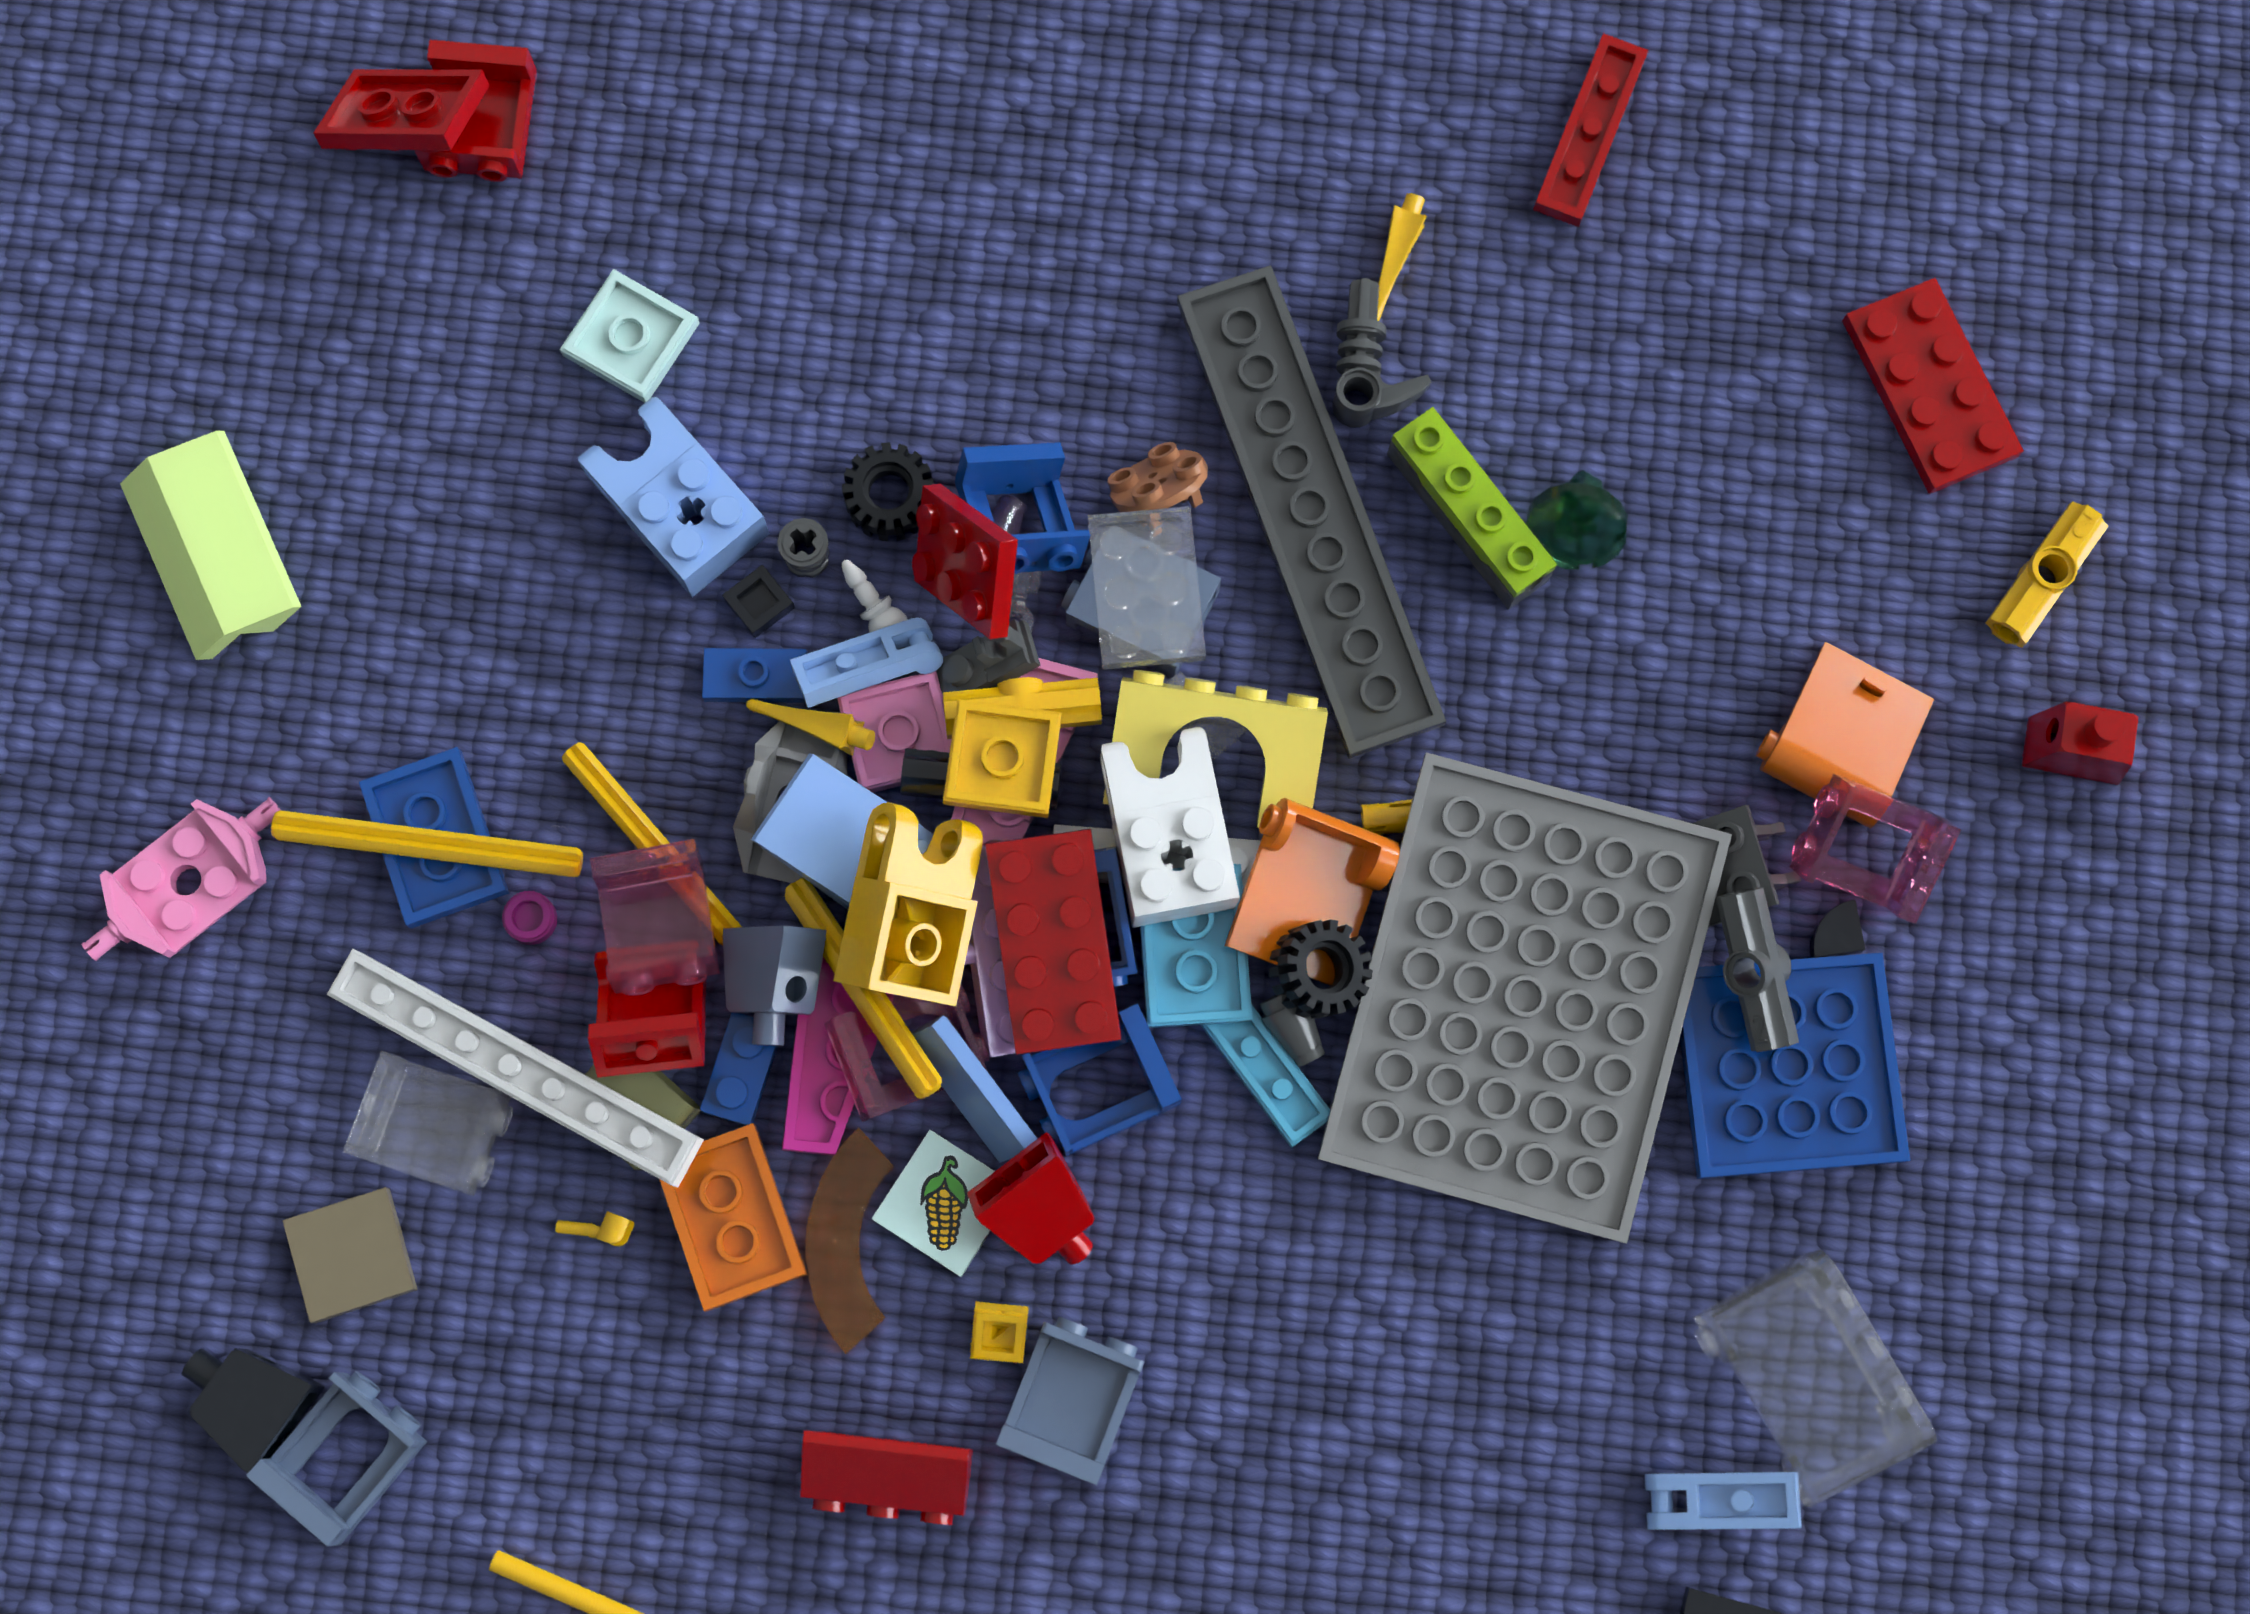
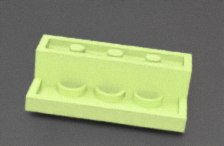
[120,431,302,660]

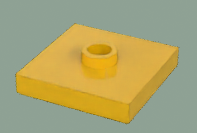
[943,699,1062,818]

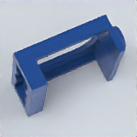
[954,442,1091,574]
[1017,1003,1182,1157]

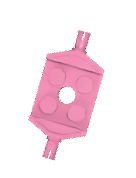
[81,797,281,961]

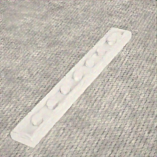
[327,948,704,1188]

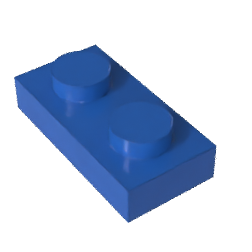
[700,1013,778,1126]

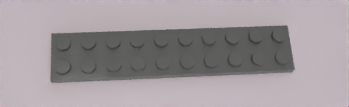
[1177,265,1446,759]

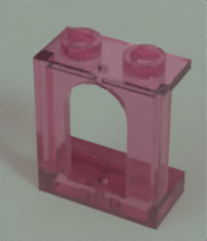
[1789,773,1961,924]
[824,984,989,1122]

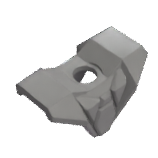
[733,721,847,883]

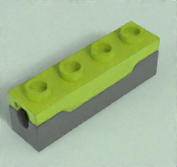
[1387,407,1557,610]

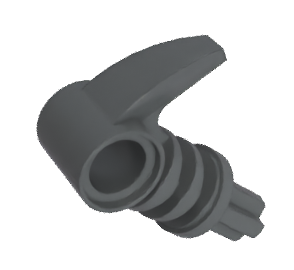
[1332,278,1431,428]

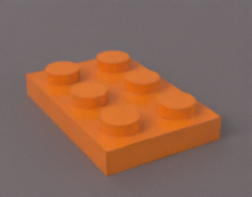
[659,1123,807,1312]

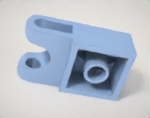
[578,397,770,597]

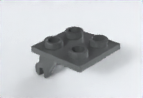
[1692,805,1802,928]

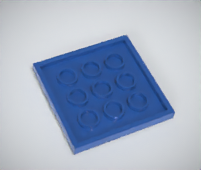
[1680,953,1911,1179]

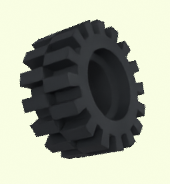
[842,442,934,541]
[1269,919,1373,1019]

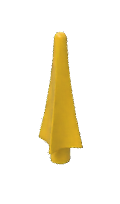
[1377,193,1427,321]
[746,699,875,756]

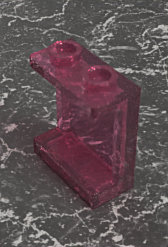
[590,839,720,995]

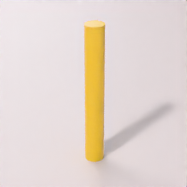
[489,1550,645,1614]

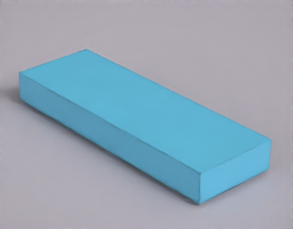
[1200,1004,1330,1149]

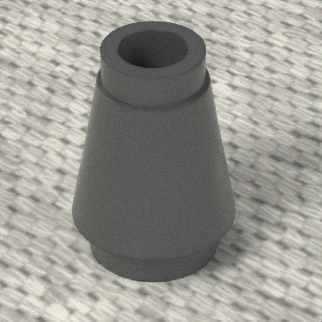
[1259,993,1326,1067]

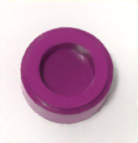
[502,891,557,945]

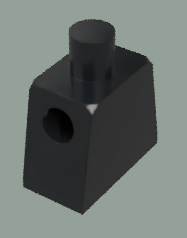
[181,1348,325,1473]

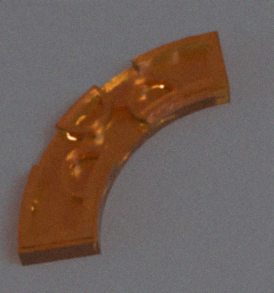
[805,1127,895,1355]

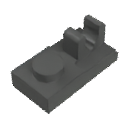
[936,619,1041,695]

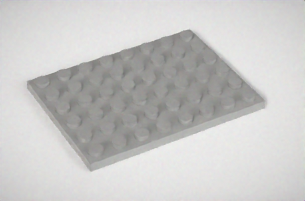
[1317,752,1732,1244]

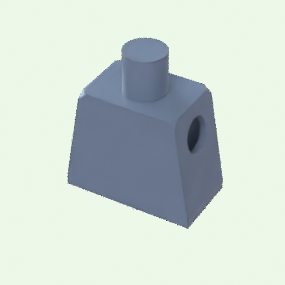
[723,925,826,1046]

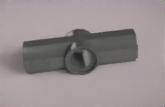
[1716,887,1799,1052]

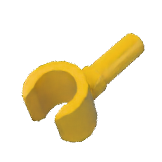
[555,1211,635,1247]

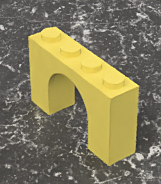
[1103,670,1328,828]

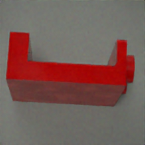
[415,40,537,182]
[588,942,706,1078]

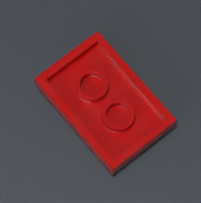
[313,69,490,152]
[912,484,1018,639]

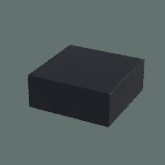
[722,564,795,638]

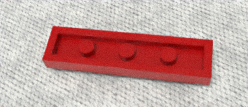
[1533,33,1649,227]

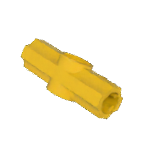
[1985,501,2108,648]
[943,677,1102,739]

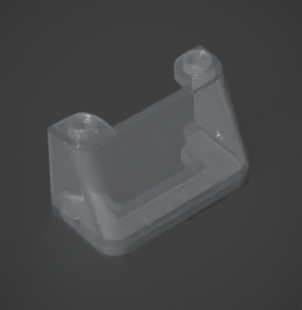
[1693,1250,1937,1507]

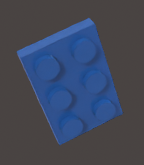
[359,747,509,929]

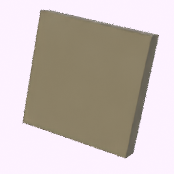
[282,1187,418,1324]

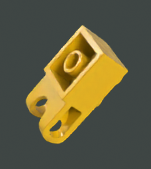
[833,802,983,1006]

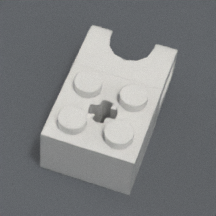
[1100,727,1240,928]

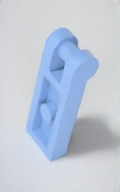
[790,618,943,708]
[1644,1472,1801,1530]

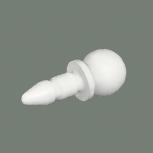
[841,560,908,633]

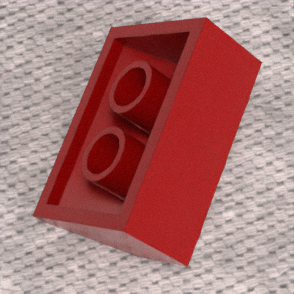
[800,1430,973,1525]

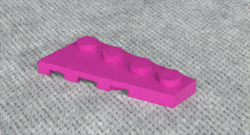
[781,957,894,1156]

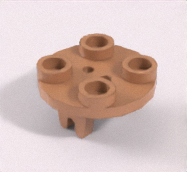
[1107,442,1208,534]

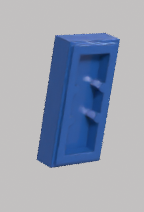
[702,648,808,703]

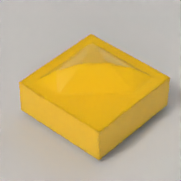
[970,1301,1029,1364]

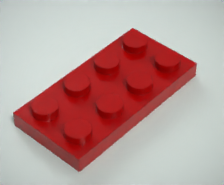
[1842,278,2024,494]
[985,829,1121,1055]

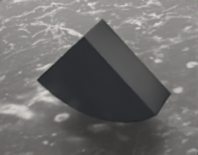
[1810,899,1866,958]

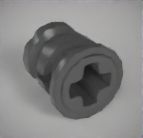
[777,518,829,578]

